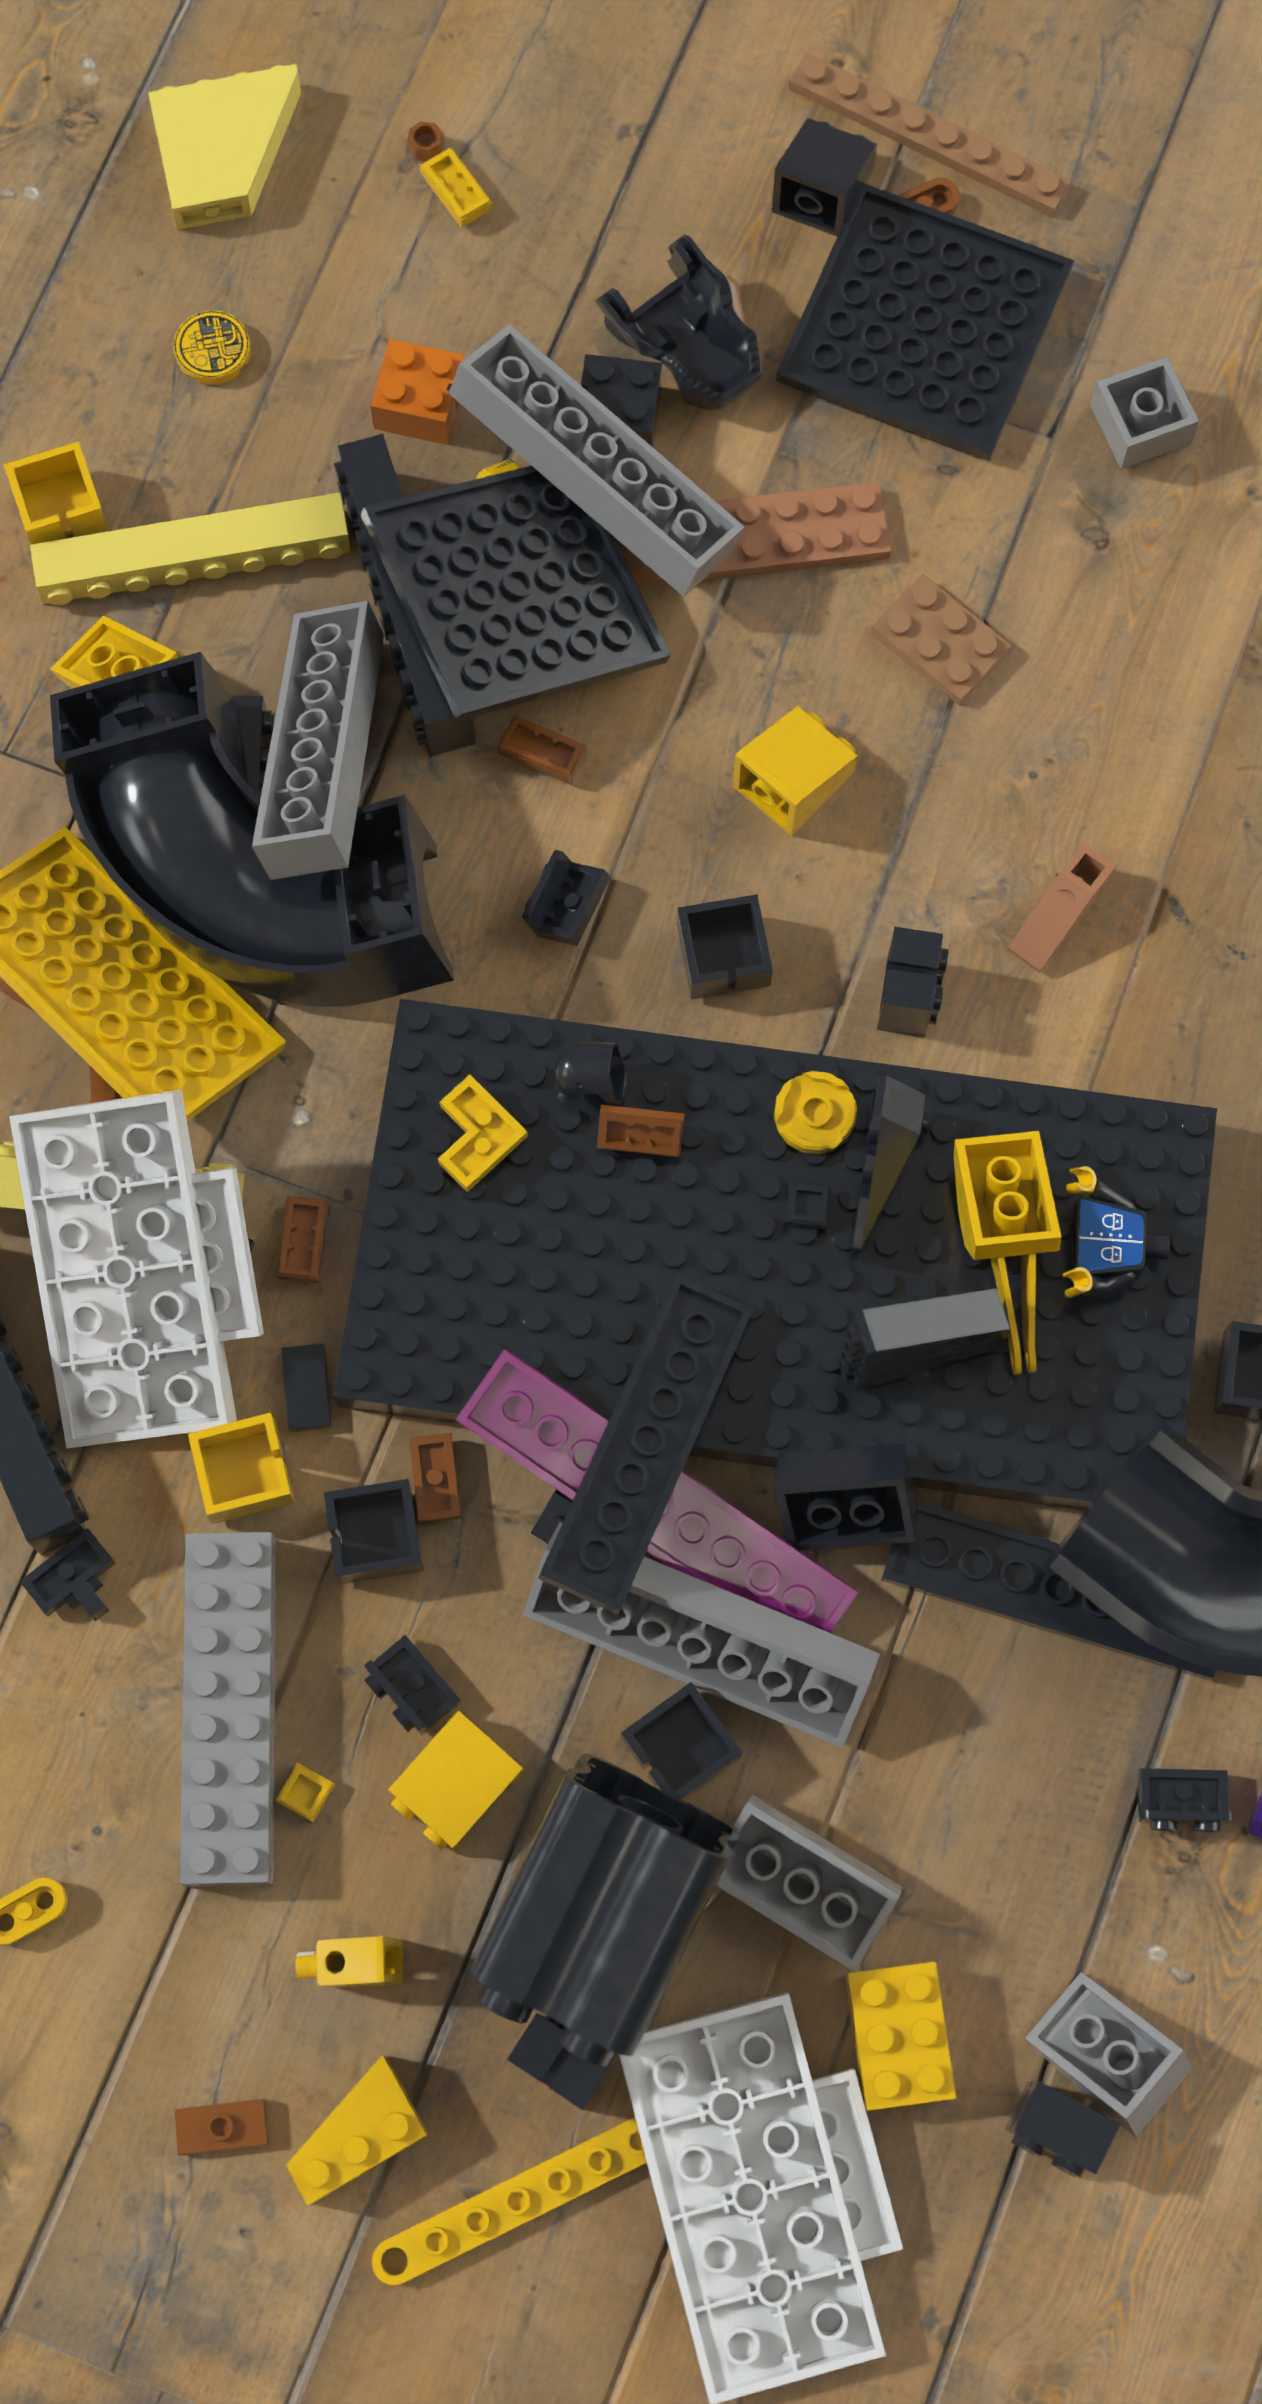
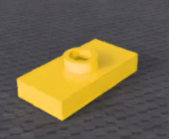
[419,147,493,228]

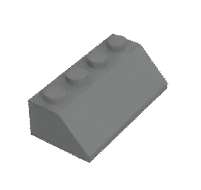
[716,1795,903,1972]

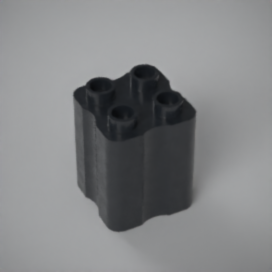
[470,1754,741,2066]

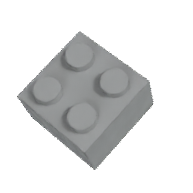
[1090,356,1199,469]

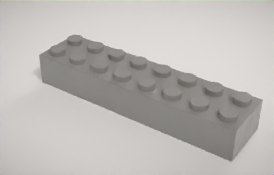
[449,324,745,597]
[252,600,384,880]
[523,1522,880,1748]
[180,1532,277,1887]

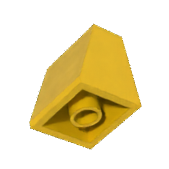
[732,706,857,837]

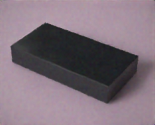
[281,1343,331,1432]

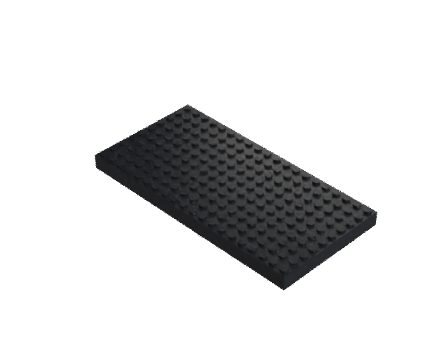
[333,999,1217,1511]

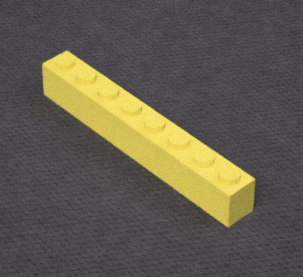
[30,492,351,605]

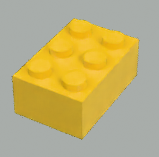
[844,1962,956,2111]

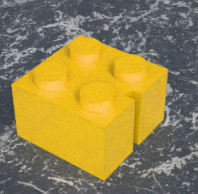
[4,441,108,544]
[188,1412,295,1524]

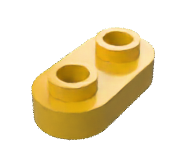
[0,1877,68,1945]

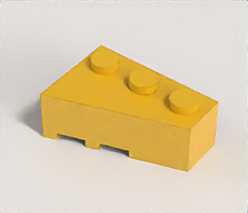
[286,2055,429,2206]

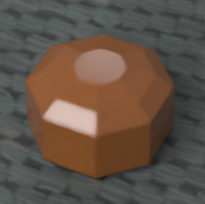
[407,121,445,161]

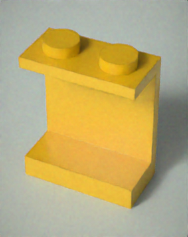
[388,1710,524,1851]

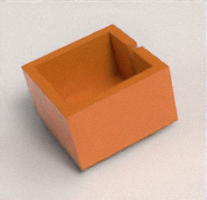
[370,339,465,445]

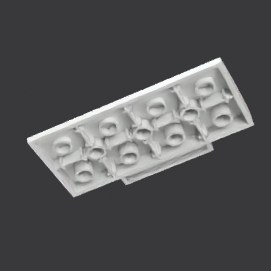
[9,1090,264,1448]
[620,1992,903,2404]

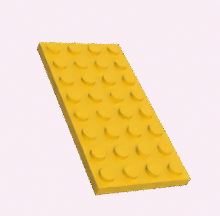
[0,827,286,1122]

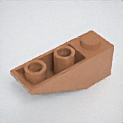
[1007,843,1117,973]

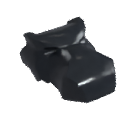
[595,234,761,410]

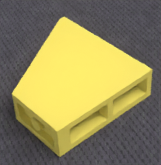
[148,64,301,230]

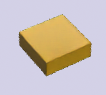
[275,1762,336,1823]

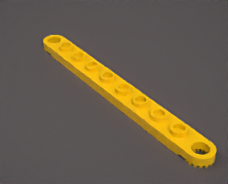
[372,2117,647,2285]

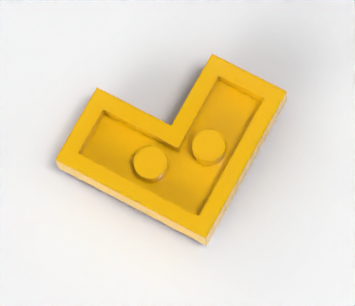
[438,1074,528,1192]

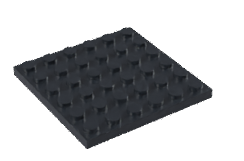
[776,182,1074,461]
[361,465,671,721]

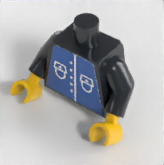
[1063,1166,1169,1299]

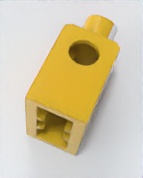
[295,1936,404,1988]

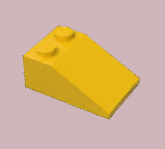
[50,615,180,689]

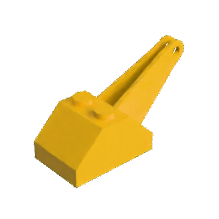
[954,1131,1061,1375]

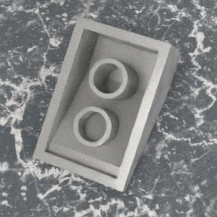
[1025,1972,1192,2137]

